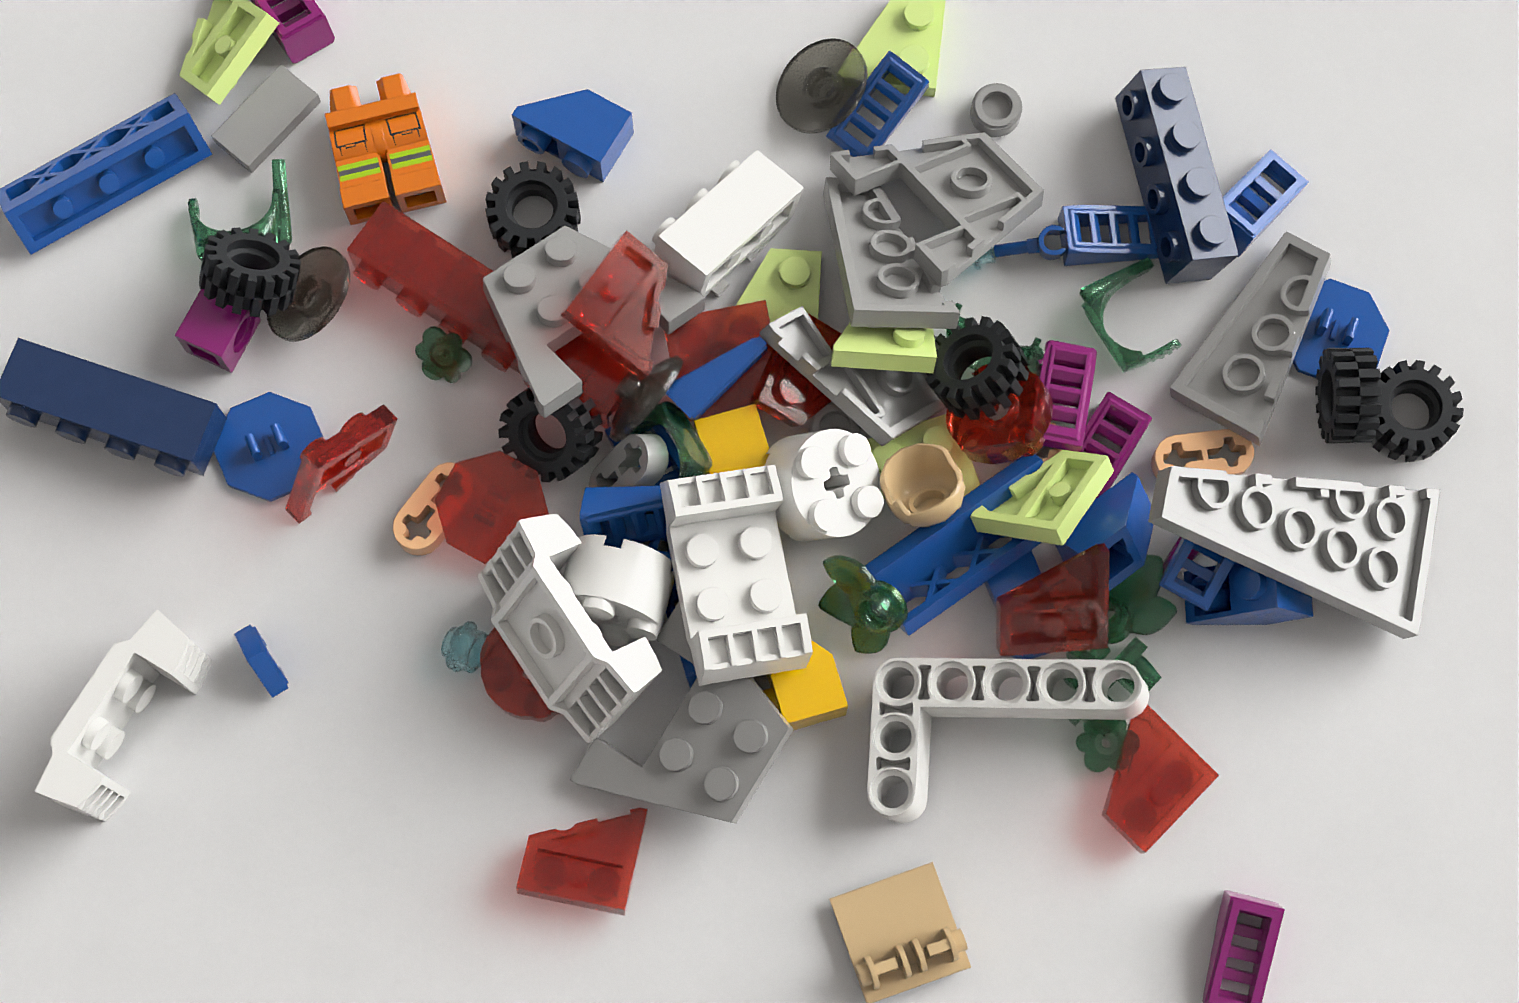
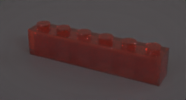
[347,201,644,429]

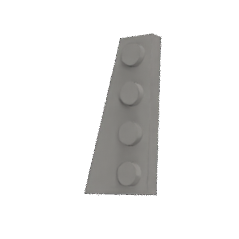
[823,177,960,329]
[1170,231,1331,446]

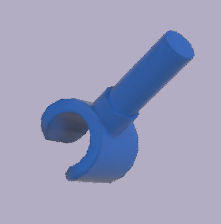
[994,225,1067,260]

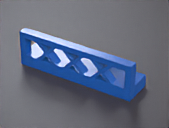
[0,93,213,255]
[859,450,1043,636]

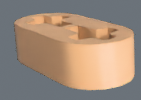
[1151,429,1254,478]
[393,462,476,556]

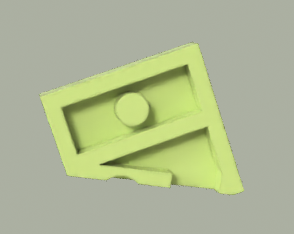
[970,450,1114,546]

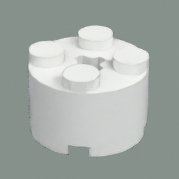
[765,429,884,541]
[563,534,675,647]

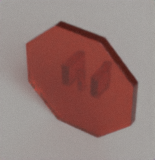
[435,450,549,564]

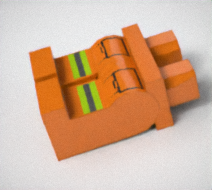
[325,73,447,225]

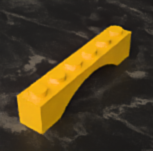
[687,404,848,731]

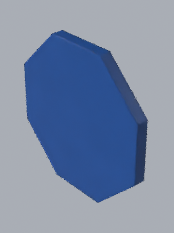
[1293,278,1390,379]
[214,392,327,502]

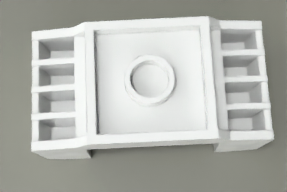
[660,465,813,686]
[478,514,662,744]
[35,610,212,822]

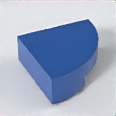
[234,624,289,698]

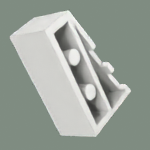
[649,150,804,332]

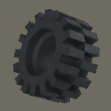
[485,161,581,258]
[199,227,301,317]
[925,316,1029,420]
[1315,347,1382,443]
[1372,360,1464,462]
[498,387,603,483]

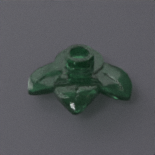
[1081,554,1178,644]
[818,555,908,654]

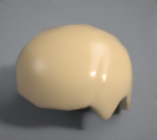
[880,443,966,527]

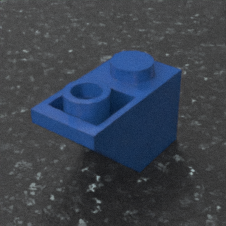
[512,89,634,182]
[1055,472,1154,596]
[1183,562,1313,625]

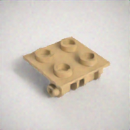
[829,862,971,1003]

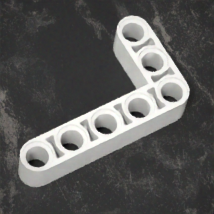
[867,658,1149,824]

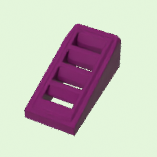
[250,0,335,63]
[1028,340,1097,452]
[1081,392,1152,499]
[1202,890,1285,1003]

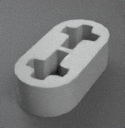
[589,434,668,487]

